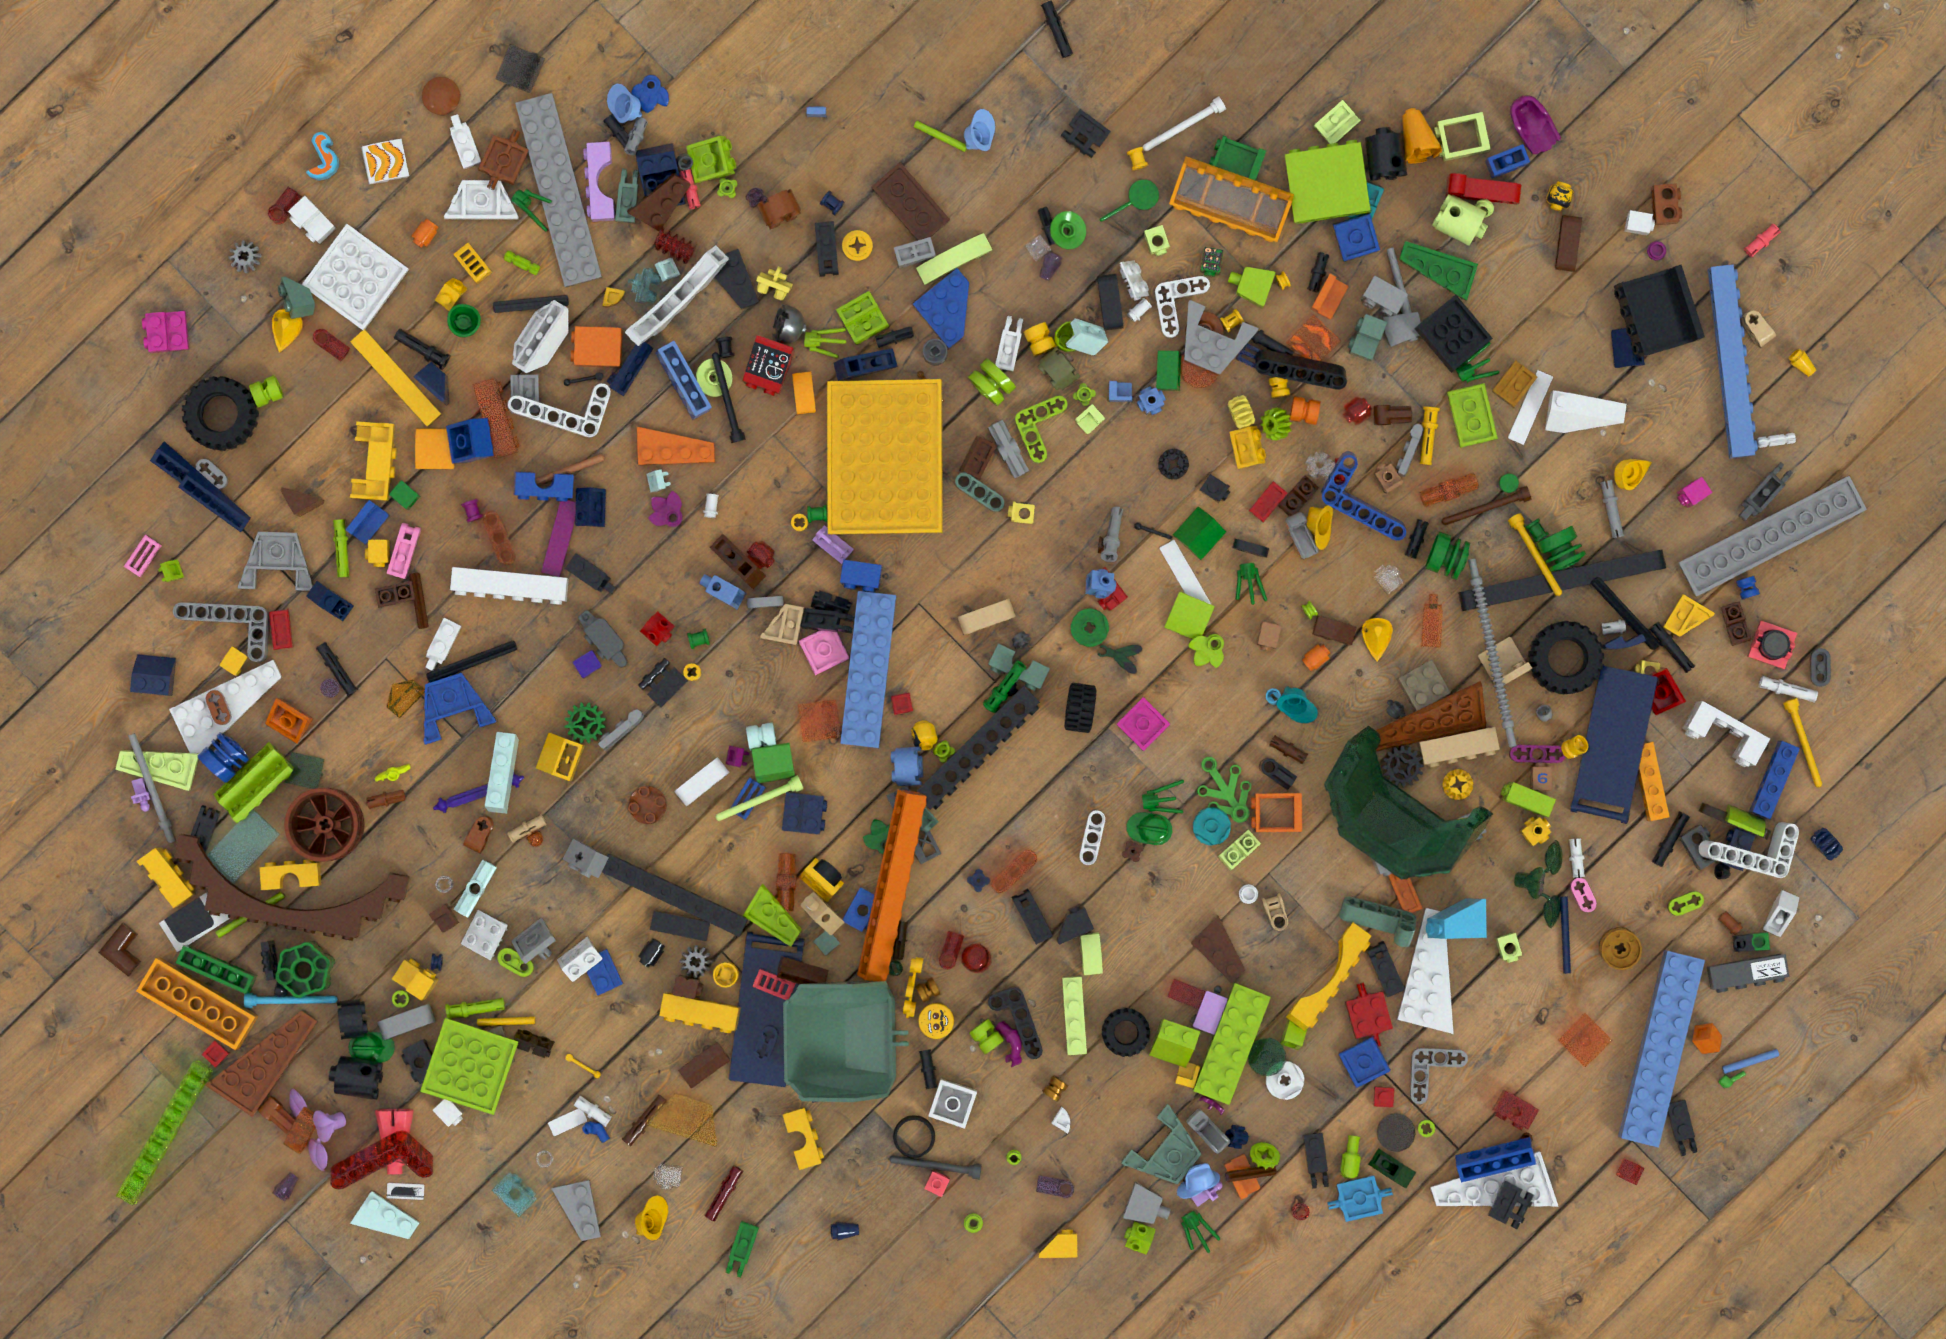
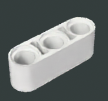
[674,757,730,806]
[1079,810,1105,865]

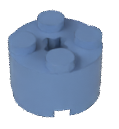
[891,747,923,786]

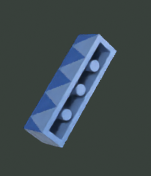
[655,341,712,420]

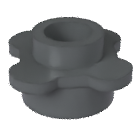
[1012,631,1031,649]
[1386,700,1406,719]

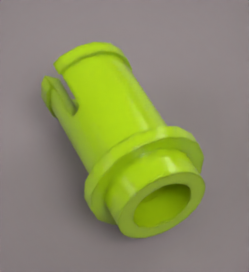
[1006,1150,1022,1165]

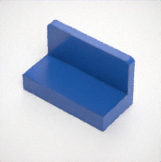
[346,500,389,544]

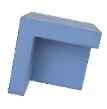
[1109,381,1132,402]

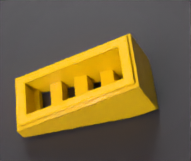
[453,243,492,284]

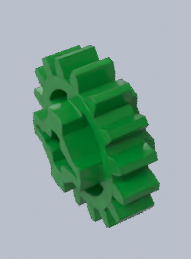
[564,702,606,744]

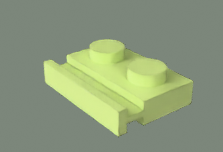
[1314,100,1361,144]

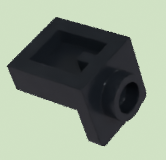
[1199,474,1230,503]

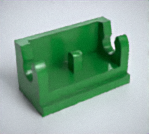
[1156,351,1182,391]

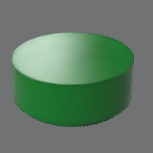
[1499,474,1519,493]

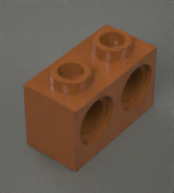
[1651,183,1682,225]

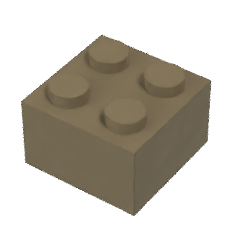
[1397,660,1451,711]

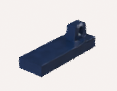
[607,342,654,397]

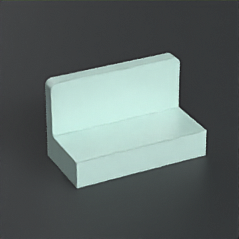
[1066,318,1108,356]

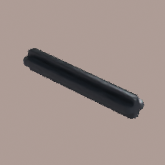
[493,295,569,313]

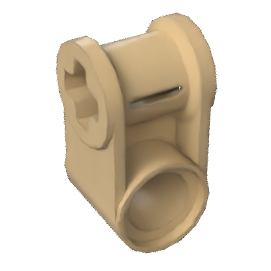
[1741,311,1776,348]
[1262,893,1288,931]

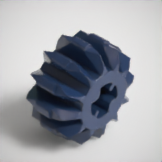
[1811,827,1843,861]

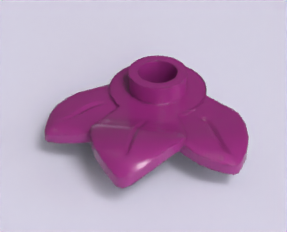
[648,491,683,527]

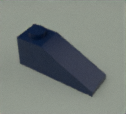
[833,348,898,381]

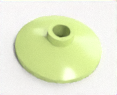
[696,359,732,397]

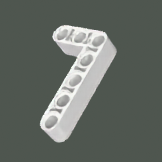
[507,383,611,438]
[1699,822,1799,878]

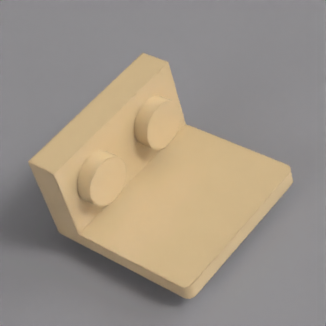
[1478,637,1532,685]

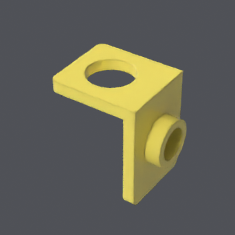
[1008,501,1035,524]
[1634,660,1660,674]

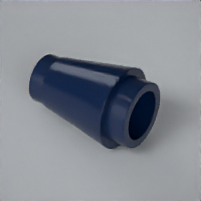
[831,1222,859,1241]

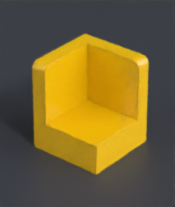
[219,646,248,676]
[1175,1062,1200,1088]

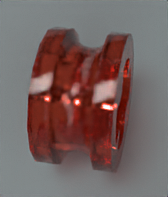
[1292,1203,1310,1220]

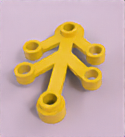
[903,957,923,1019]

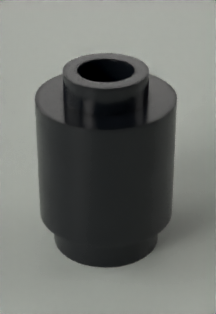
[638,938,665,968]

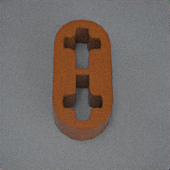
[206,690,232,725]

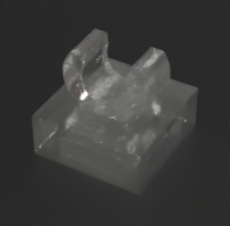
[1025,235,1052,262]

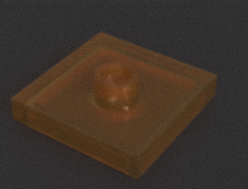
[1558,1013,1613,1068]

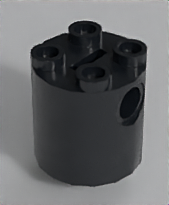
[1365,127,1407,181]
[329,1056,383,1100]

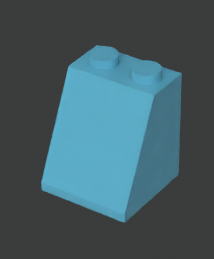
[1426,898,1487,939]

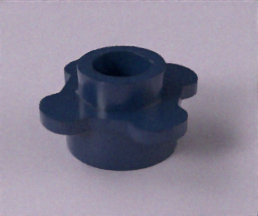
[967,869,990,892]

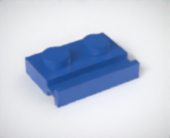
[587,949,624,995]

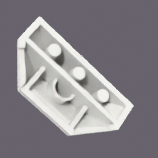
[512,300,568,373]

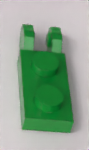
[725,1221,759,1278]

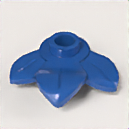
[631,75,669,113]

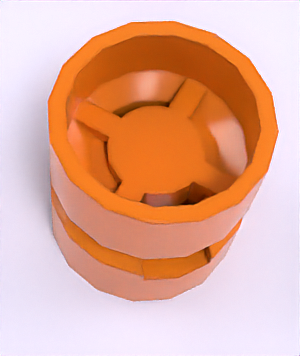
[1289,396,1321,425]

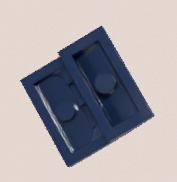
[1601,634,1646,650]

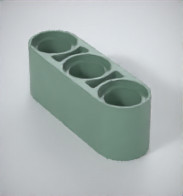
[955,473,1004,512]

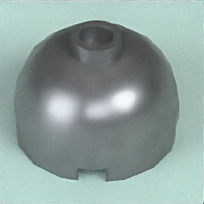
[772,304,806,344]

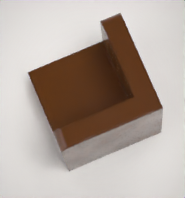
[429,904,459,933]

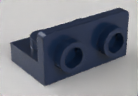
[575,487,606,527]
[1720,827,1756,871]

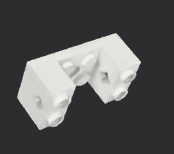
[1682,701,1770,767]

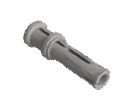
[1101,507,1123,562]

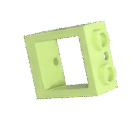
[1434,112,1490,161]

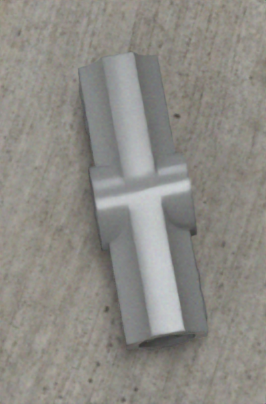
[988,420,1029,478]

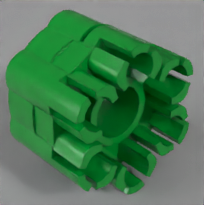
[275,941,335,998]

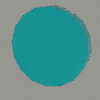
[1193,807,1231,845]

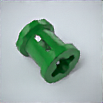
[807,505,828,523]
[1525,518,1549,543]
[687,628,710,649]

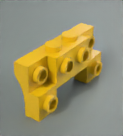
[350,421,397,501]

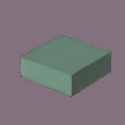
[813,931,840,956]

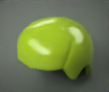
[1054,321,1075,352]

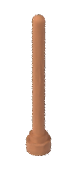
[535,454,605,486]

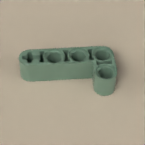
[1339,896,1416,947]

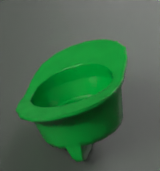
[1127,812,1172,845]
[348,1032,395,1062]

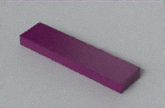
[541,500,576,577]

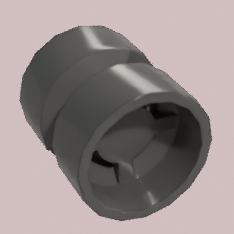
[923,339,948,366]

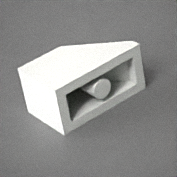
[1763,890,1799,937]

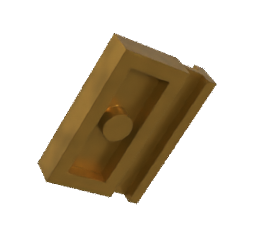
[1492,360,1537,408]

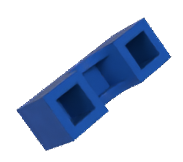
[513,471,574,501]

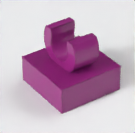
[725,745,750,767]

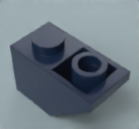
[306,581,354,621]

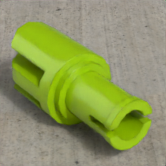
[1340,1135,1361,1178]

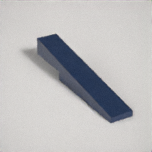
[150,441,251,532]

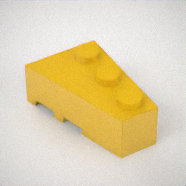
[136,847,195,908]

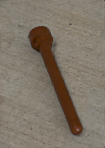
[1442,486,1532,525]

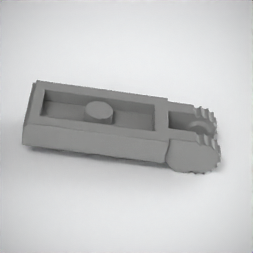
[1396,423,1423,477]
[598,709,644,751]

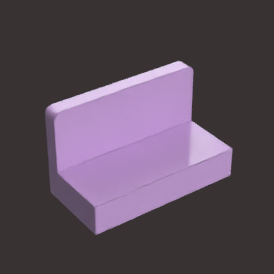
[1193,991,1228,1035]

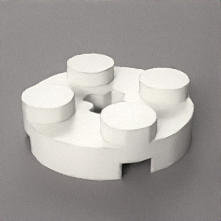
[1266,1061,1304,1100]

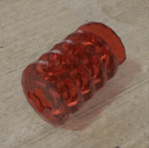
[654,227,697,264]

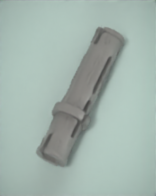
[1600,480,1624,538]

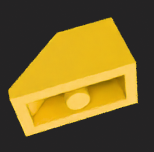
[1039,1229,1078,1258]

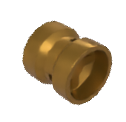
[915,977,941,1003]
[1042,1076,1068,1102]

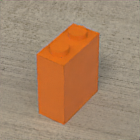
[571,326,623,368]

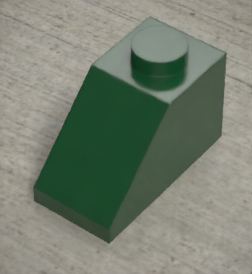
[1368,1148,1416,1188]

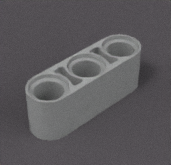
[377,1003,436,1040]

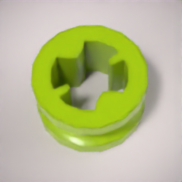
[1301,601,1318,620]
[392,990,410,1008]
[1418,1120,1435,1137]

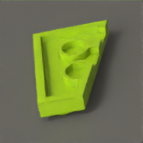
[743,884,802,947]

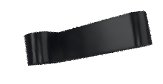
[988,987,1043,1059]

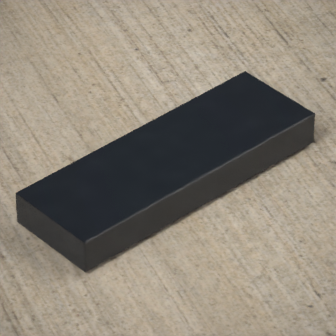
[650,911,710,941]

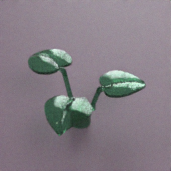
[1514,840,1563,929]

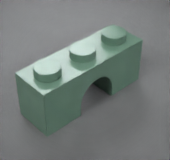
[988,644,1050,691]

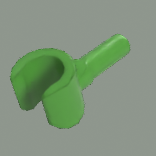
[1718,1071,1746,1088]

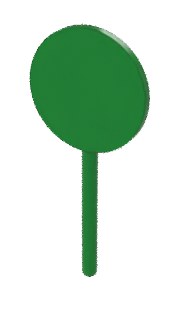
[1100,179,1159,222]

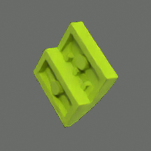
[836,291,889,345]
[1164,591,1215,639]
[1725,804,1766,837]

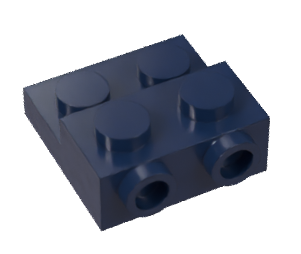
[782,792,827,835]

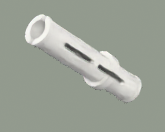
[1759,676,1818,703]

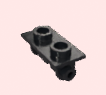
[811,590,852,614]

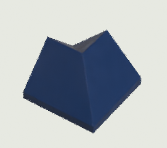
[414,362,449,406]

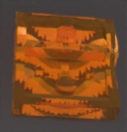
[1286,314,1341,361]

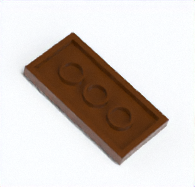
[871,162,950,241]

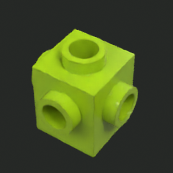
[1124,1221,1156,1255]

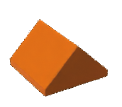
[265,698,313,744]

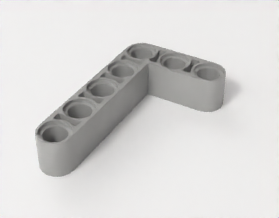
[173,603,270,662]

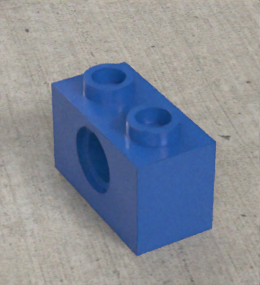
[1485,144,1530,179]
[842,887,875,932]

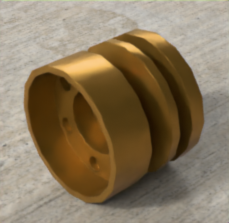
[1599,927,1642,970]

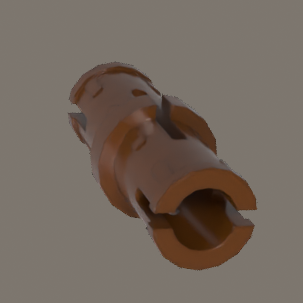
[1269,735,1308,764]

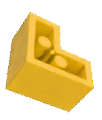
[392,958,439,1001]

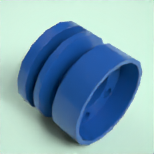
[197,732,249,783]

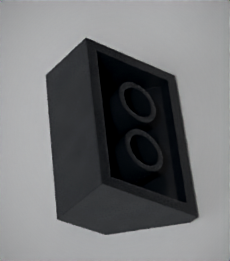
[1056,905,1094,945]

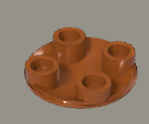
[422,77,461,116]
[628,786,667,824]

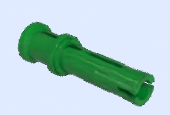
[983,660,1026,713]

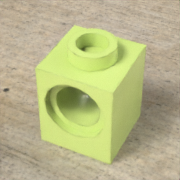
[1144,225,1170,256]
[1495,932,1522,963]

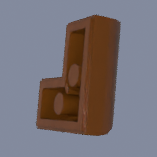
[98,923,141,976]

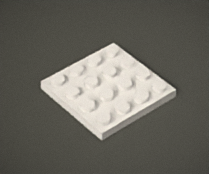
[302,224,409,331]

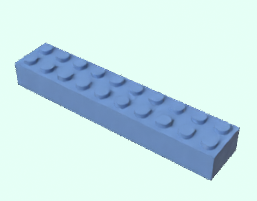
[1618,950,1705,1148]

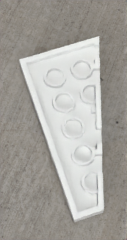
[169,660,282,753]
[1397,908,1453,1034]
[1430,1151,1559,1207]

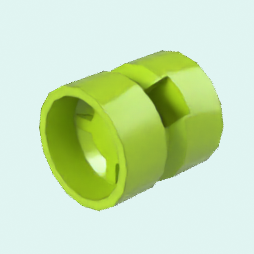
[249,375,284,408]
[969,1018,1004,1055]

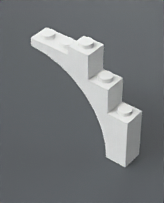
[625,245,729,346]

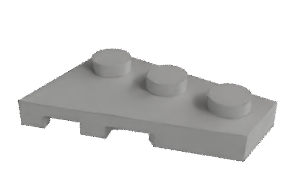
[551,1180,601,1241]

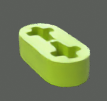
[1667,891,1704,916]

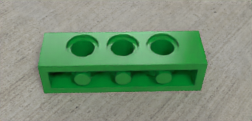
[176,945,257,994]

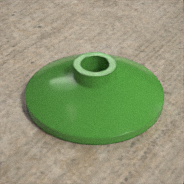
[1050,211,1086,250]

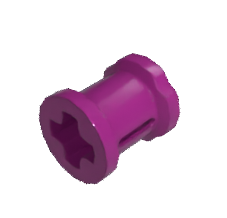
[461,499,483,523]

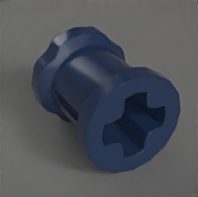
[819,190,845,216]

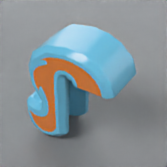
[306,132,339,181]

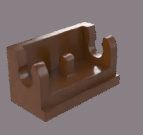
[959,436,997,480]

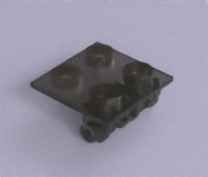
[495,44,545,94]

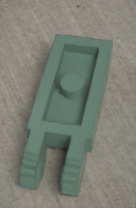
[615,168,639,223]

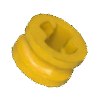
[1275,271,1291,291]
[791,514,808,531]

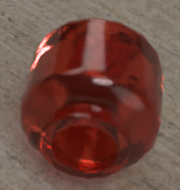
[1343,397,1372,425]
[747,541,775,569]

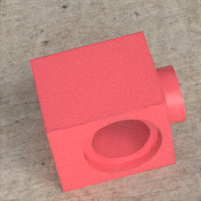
[924,1170,950,1197]

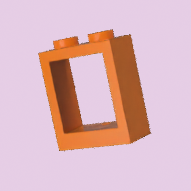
[1251,793,1302,832]

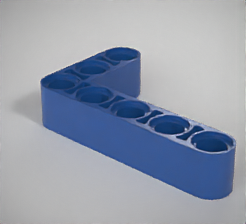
[1321,451,1406,541]

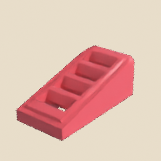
[752,968,796,1000]

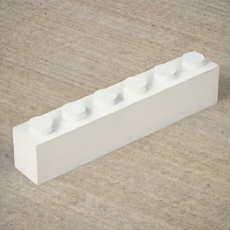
[450,567,569,605]

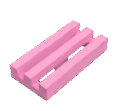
[124,535,162,577]

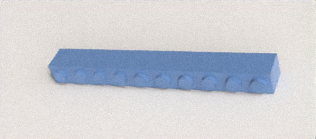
[1707,264,1758,459]

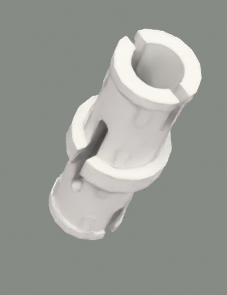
[1569,838,1585,878]
[574,1095,612,1127]

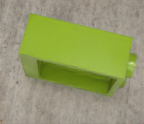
[1500,782,1556,817]

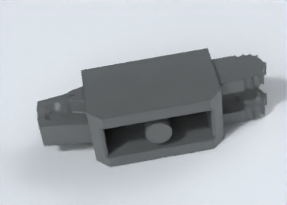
[1738,462,1793,521]
[578,610,628,668]

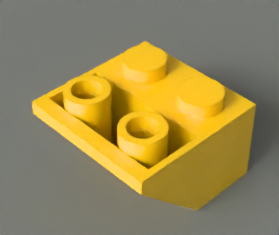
[536,732,585,781]

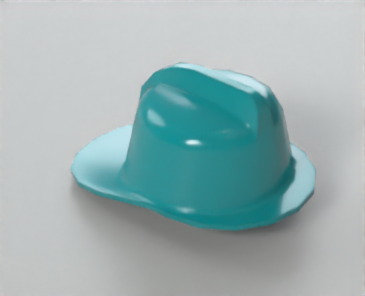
[1276,686,1318,723]

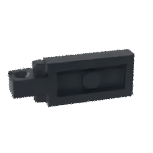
[565,554,616,594]

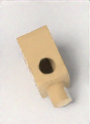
[801,892,844,935]

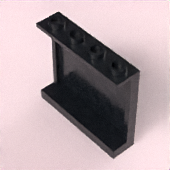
[1614,264,1705,359]

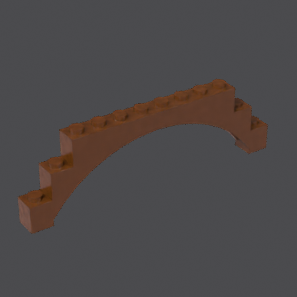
[175,833,409,941]

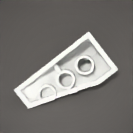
[1545,390,1627,433]

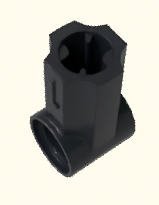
[1259,758,1297,790]

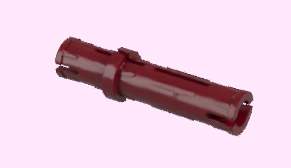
[704,1165,744,1222]

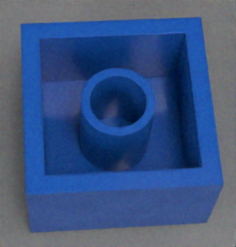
[446,418,494,464]
[840,559,882,593]

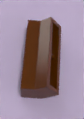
[777,956,829,984]
[678,1042,730,1089]

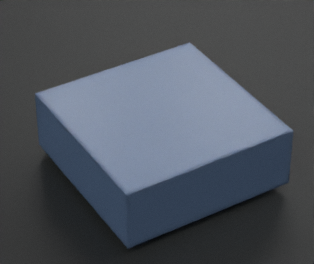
[807,107,826,117]

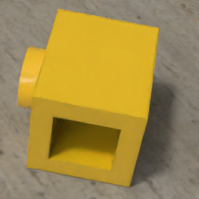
[365,540,390,567]

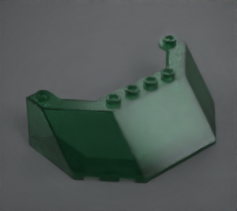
[1324,726,1493,880]

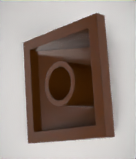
[281,487,325,517]

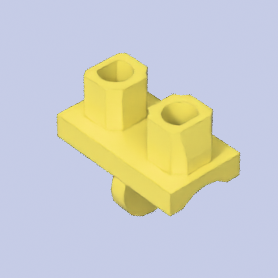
[756,266,793,301]

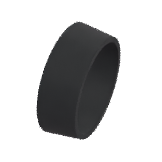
[893,1115,935,1158]

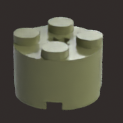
[1038,346,1080,391]

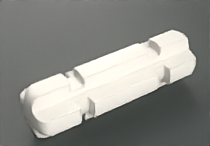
[1757,433,1796,448]

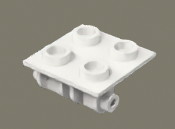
[1119,260,1149,301]
[461,910,508,960]

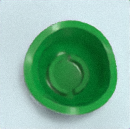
[447,304,481,338]

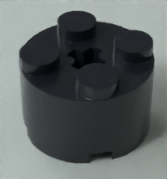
[337,999,368,1040]

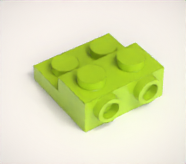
[686,136,736,183]

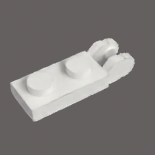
[995,316,1023,371]

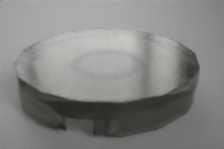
[1377,1113,1416,1152]

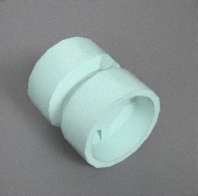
[746,722,777,751]

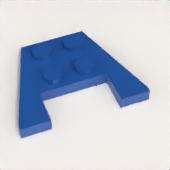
[424,673,497,745]

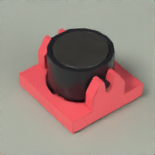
[1747,621,1797,669]

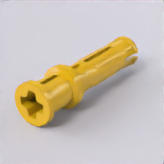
[1420,406,1440,465]

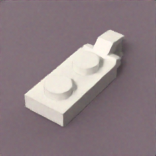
[450,114,481,169]
[425,618,462,671]

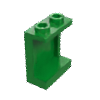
[1209,135,1266,181]

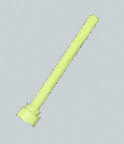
[715,775,803,821]

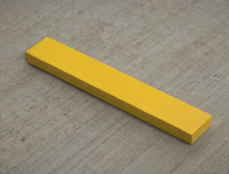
[350,329,442,427]

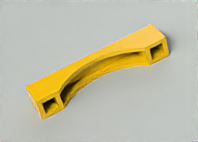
[1286,923,1371,1031]

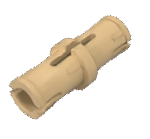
[508,814,547,843]

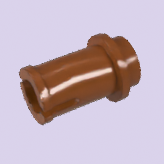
[1718,911,1743,935]

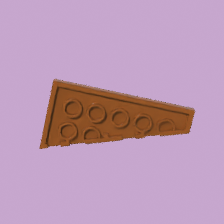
[1371,681,1487,751]

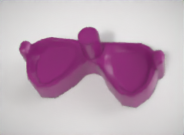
[1199,1095,1225,1115]

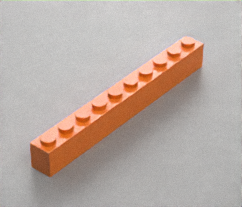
[857,789,927,981]

